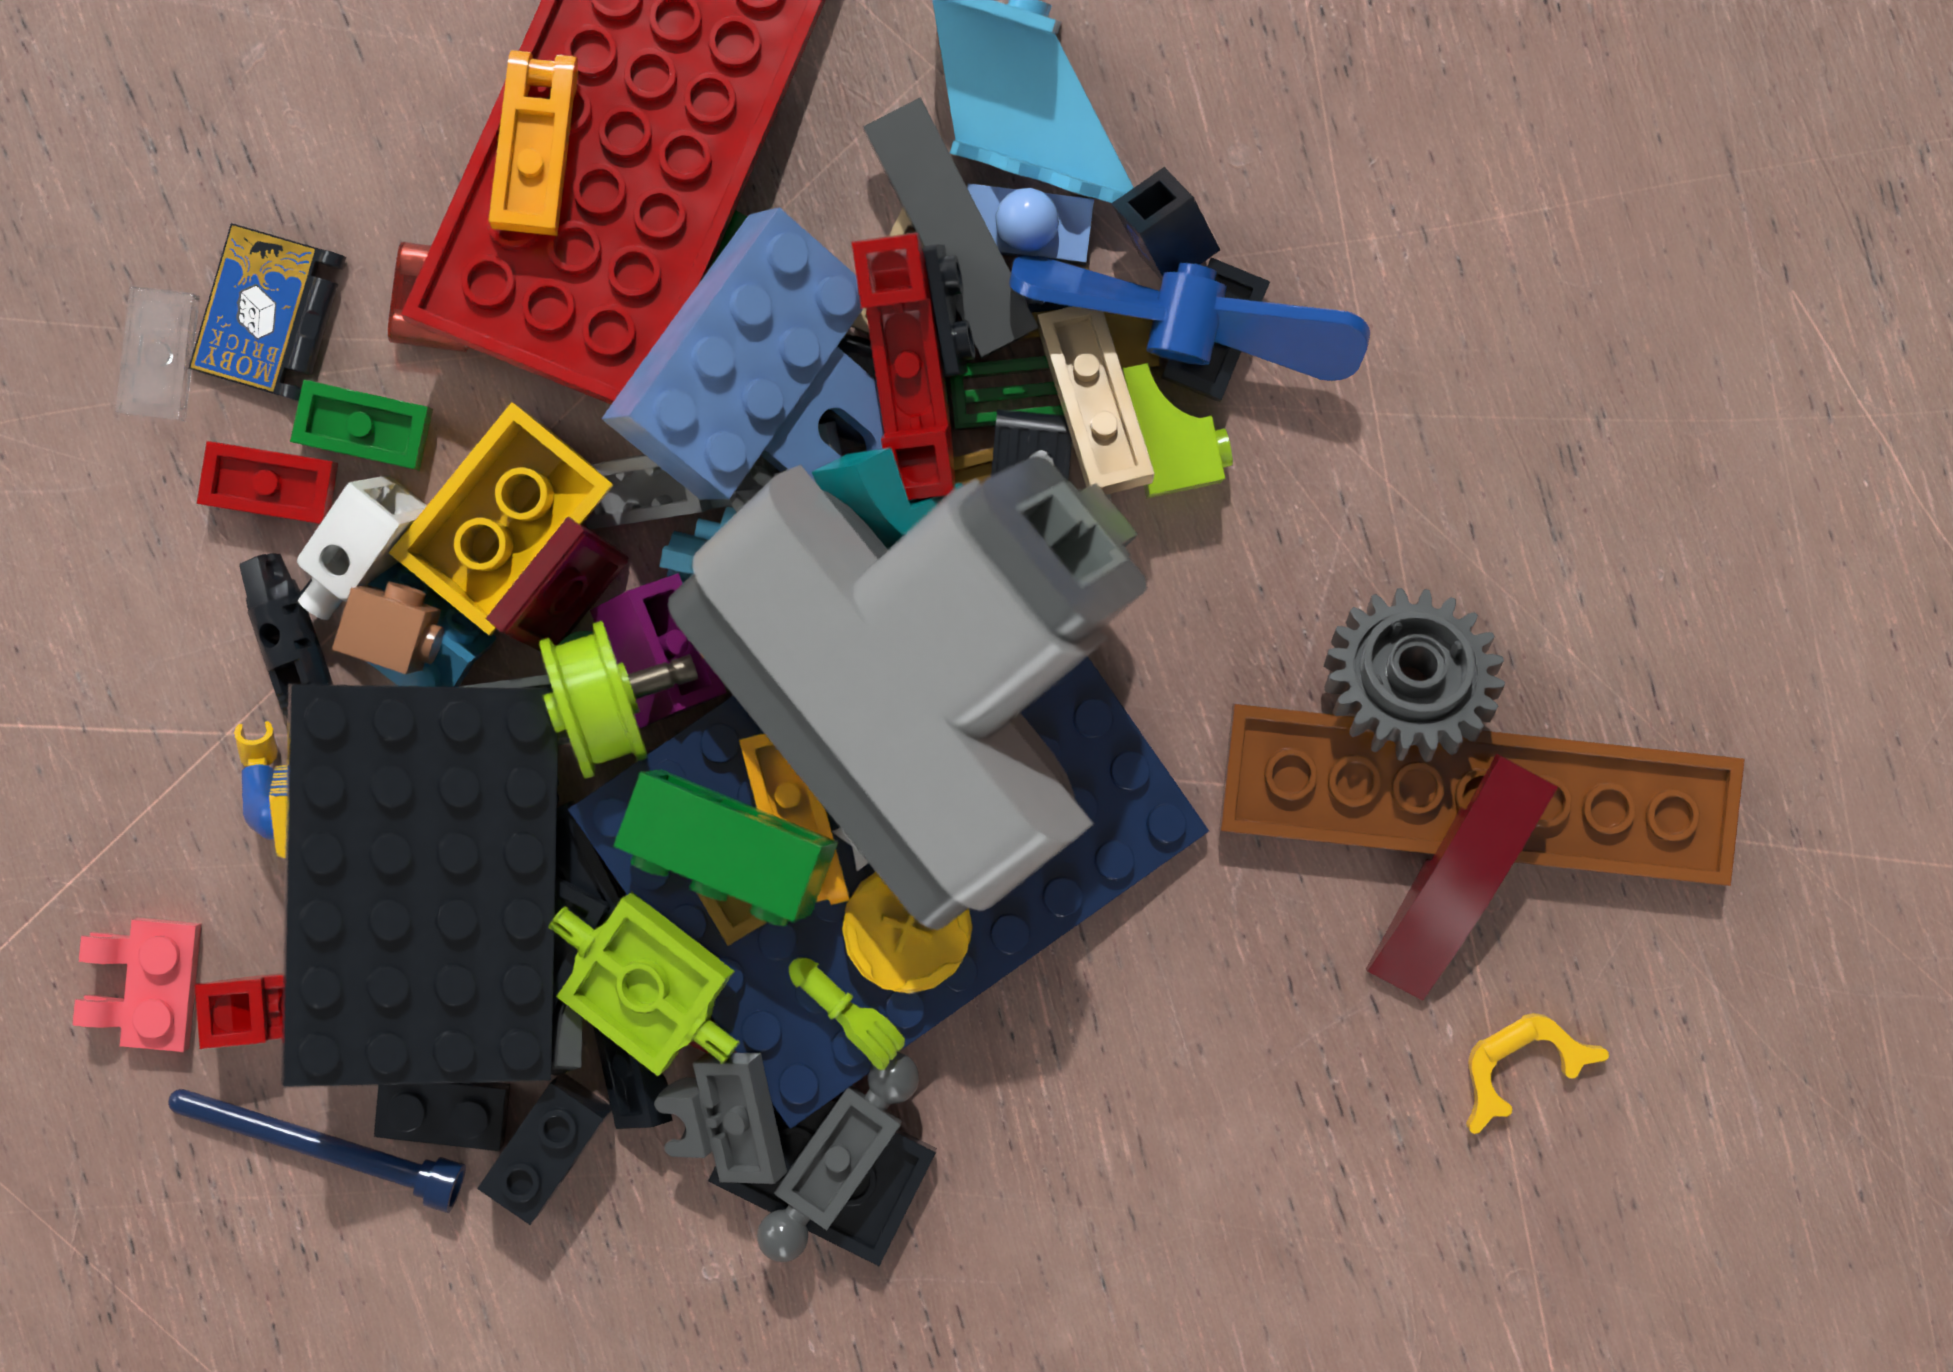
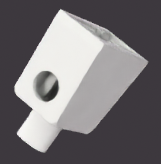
[297,475,427,620]

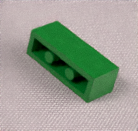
[613,769,838,926]

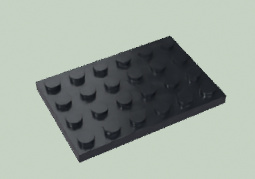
[281,684,558,1088]

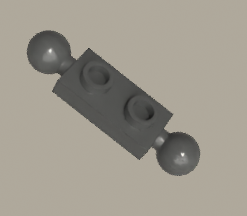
[757,1052,919,1262]

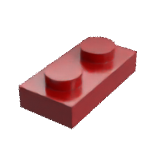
[196,441,338,524]

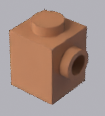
[332,582,444,674]

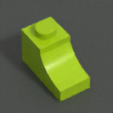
[1122,363,1233,499]

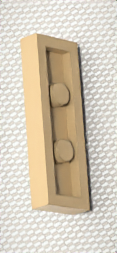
[1037,306,1155,495]

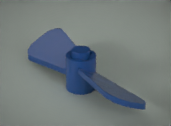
[1009,256,1370,381]

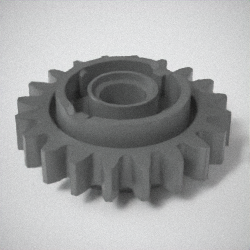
[1323,588,1505,762]

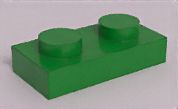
[290,379,433,471]

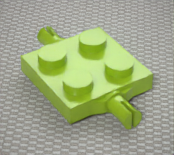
[548,892,740,1076]

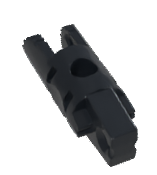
[239,553,334,719]

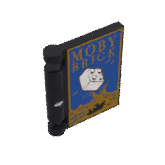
[188,223,347,402]

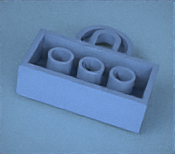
[601,207,884,500]

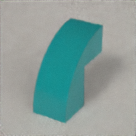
[812,448,963,550]

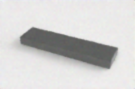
[863,97,1039,359]

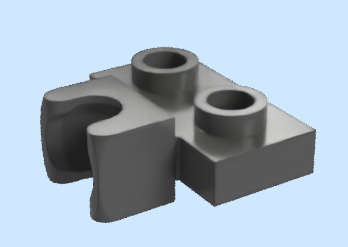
[654,1053,787,1184]

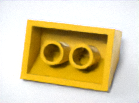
[389,402,614,635]

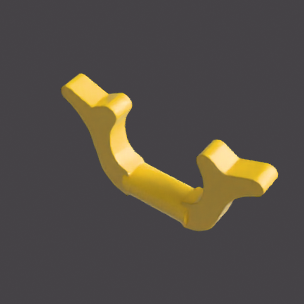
[1466,1013,1609,1134]

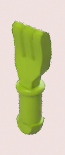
[789,957,905,1070]

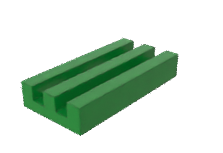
[950,356,1064,431]

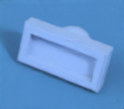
[967,183,1094,265]

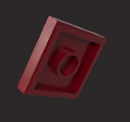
[485,516,629,652]

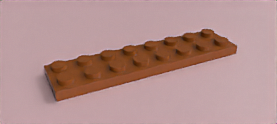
[1219,704,1745,886]

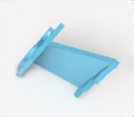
[932,0,1134,203]

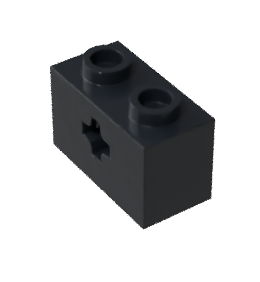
[477,1073,612,1225]

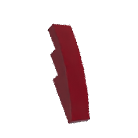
[1366,753,1558,1001]

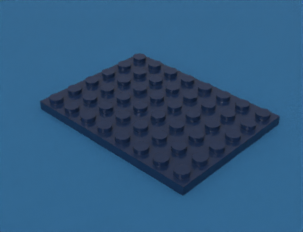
[568,656,1209,1129]

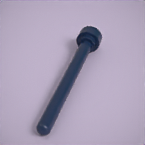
[168,1089,466,1213]

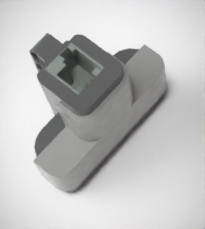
[668,456,1147,930]

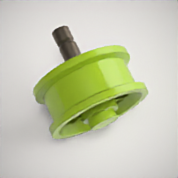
[539,621,699,779]

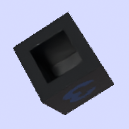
[1111,167,1220,280]

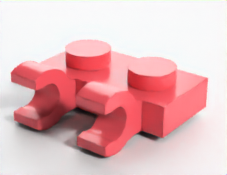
[73,918,201,1052]

